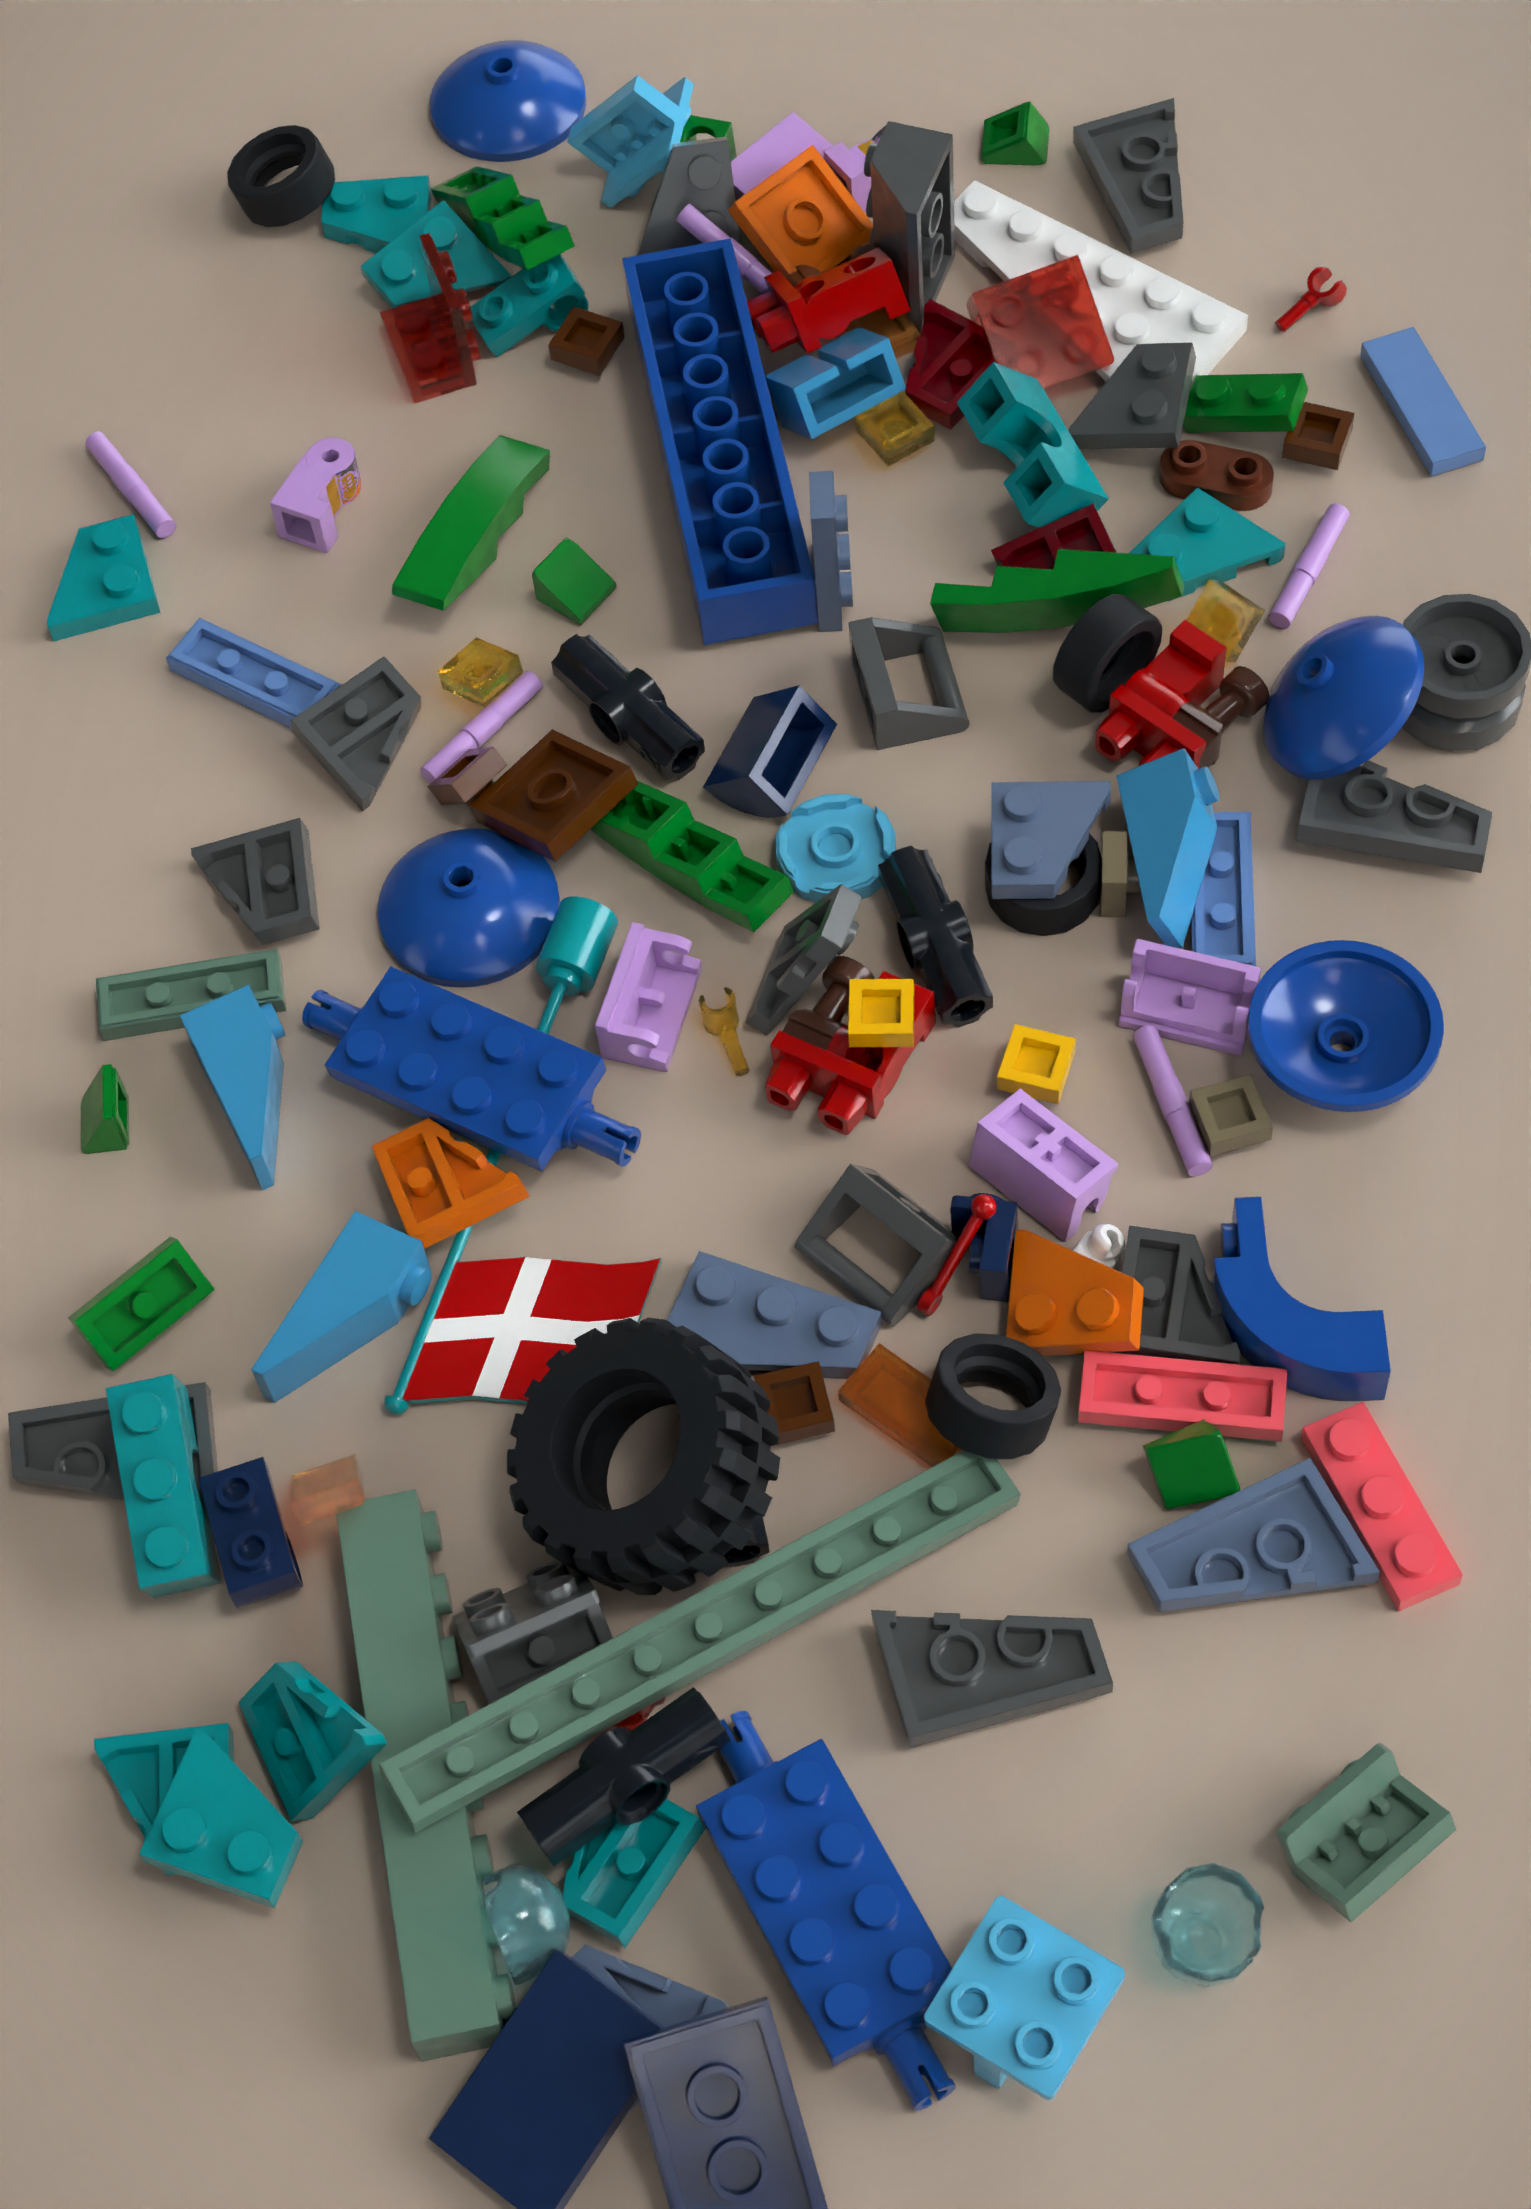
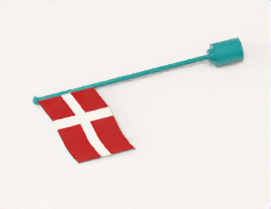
[384,896,661,1415]

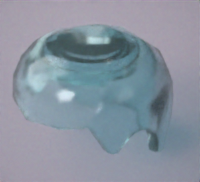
[484,1863,570,1985]
[1151,1863,1264,1988]

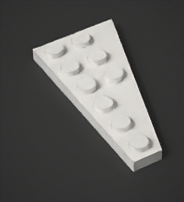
[954,180,1248,390]

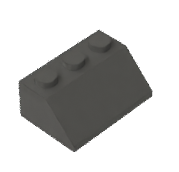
[864,121,955,334]

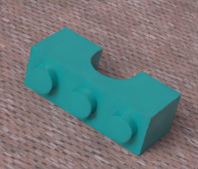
[957,362,1109,528]
[105,1374,221,1598]

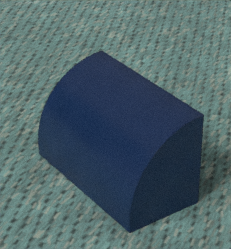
[703,685,837,818]

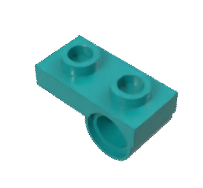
[466,254,588,357]

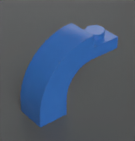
[1211,1197,1391,1402]

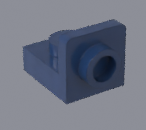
[950,1193,1018,1302]

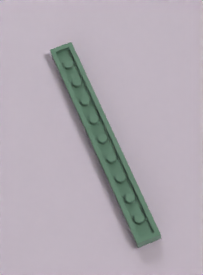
[379,1451,1021,1834]

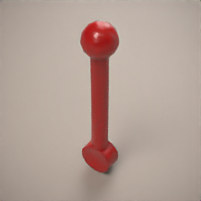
[916,1194,997,1317]

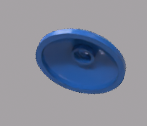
[430,40,586,162]
[1263,616,1424,779]
[377,828,560,988]
[1248,940,1444,1112]

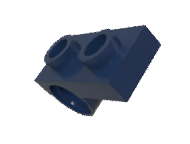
[198,1457,303,1609]

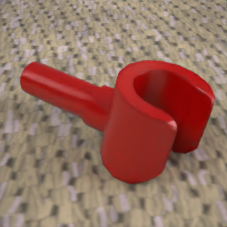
[1275,267,1347,332]

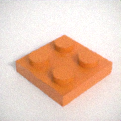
[727,145,873,278]

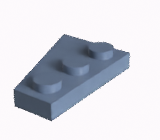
[809,471,853,632]
[667,1251,882,1379]
[1127,1458,1380,1612]

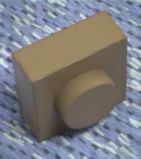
[1101,831,1139,917]
[1189,1074,1273,1157]

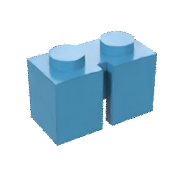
[765,327,906,440]

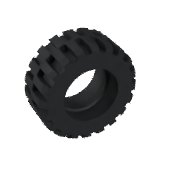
[507,1317,780,1595]

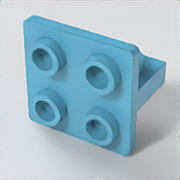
[567,75,694,208]
[924,1896,1125,2100]

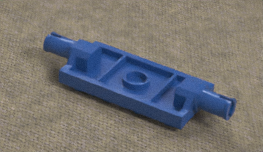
[302,966,641,1172]
[696,1711,956,2111]

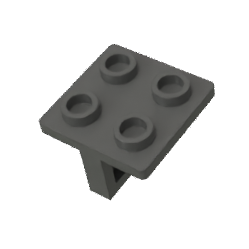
[452,1561,613,1704]

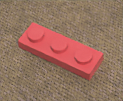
[1078,1350,1287,1442]
[1301,1402,1463,1612]

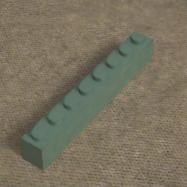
[335,1489,516,2062]

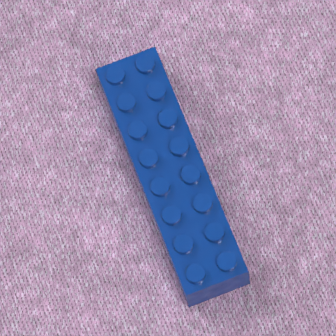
[622,238,819,645]

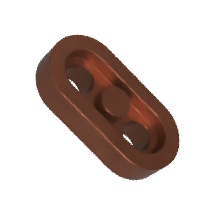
[1159,440,1274,511]

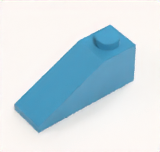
[1116,748,1220,949]
[179,985,286,1191]
[251,1211,432,1403]

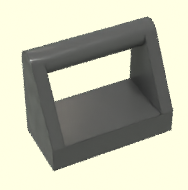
[848,617,970,750]
[795,1164,970,1326]

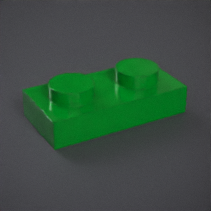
[1183,373,1308,433]
[68,1236,215,1372]

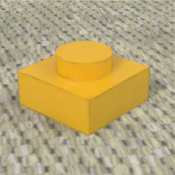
[848,979,914,1047]
[997,1024,1076,1104]

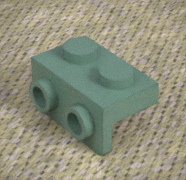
[1277,1743,1456,1922]

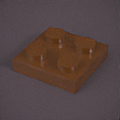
[469,729,638,862]

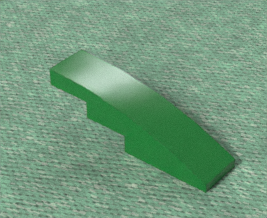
[431,166,575,270]
[392,435,550,611]
[930,549,1184,633]
[590,781,794,932]

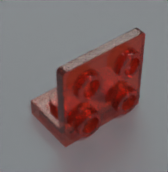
[380,233,481,404]
[966,255,1114,389]

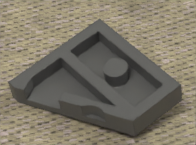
[637,136,741,255]
[1068,342,1196,449]
[291,656,421,811]
[191,818,320,945]
[745,884,862,1035]
[1110,1225,1240,1364]

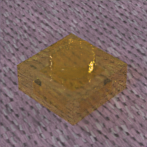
[856,391,935,466]
[1187,579,1265,662]
[437,637,524,707]

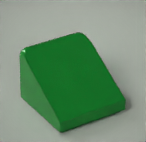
[981,101,1049,165]
[532,537,617,625]
[81,1064,129,1154]
[1143,1420,1241,1509]

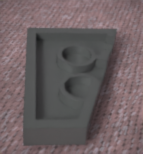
[1073,98,1183,253]
[1296,760,1493,873]
[8,1382,218,1514]
[871,1610,1113,1748]

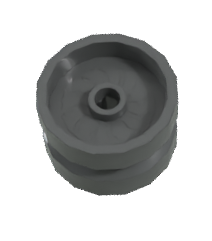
[1402,594,1531,751]

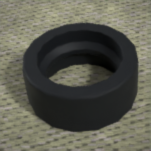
[227,125,335,227]
[1053,594,1162,713]
[985,833,1102,936]
[925,1333,1062,1459]

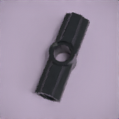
[551,634,705,780]
[878,845,993,1027]
[517,1687,731,1866]

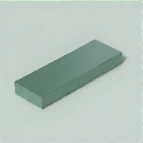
[96,948,287,1041]

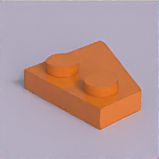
[372,1118,530,1249]
[1006,1229,1144,1356]

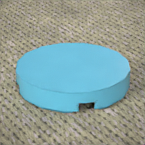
[776,794,896,902]

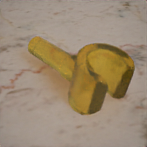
[699,987,750,1077]

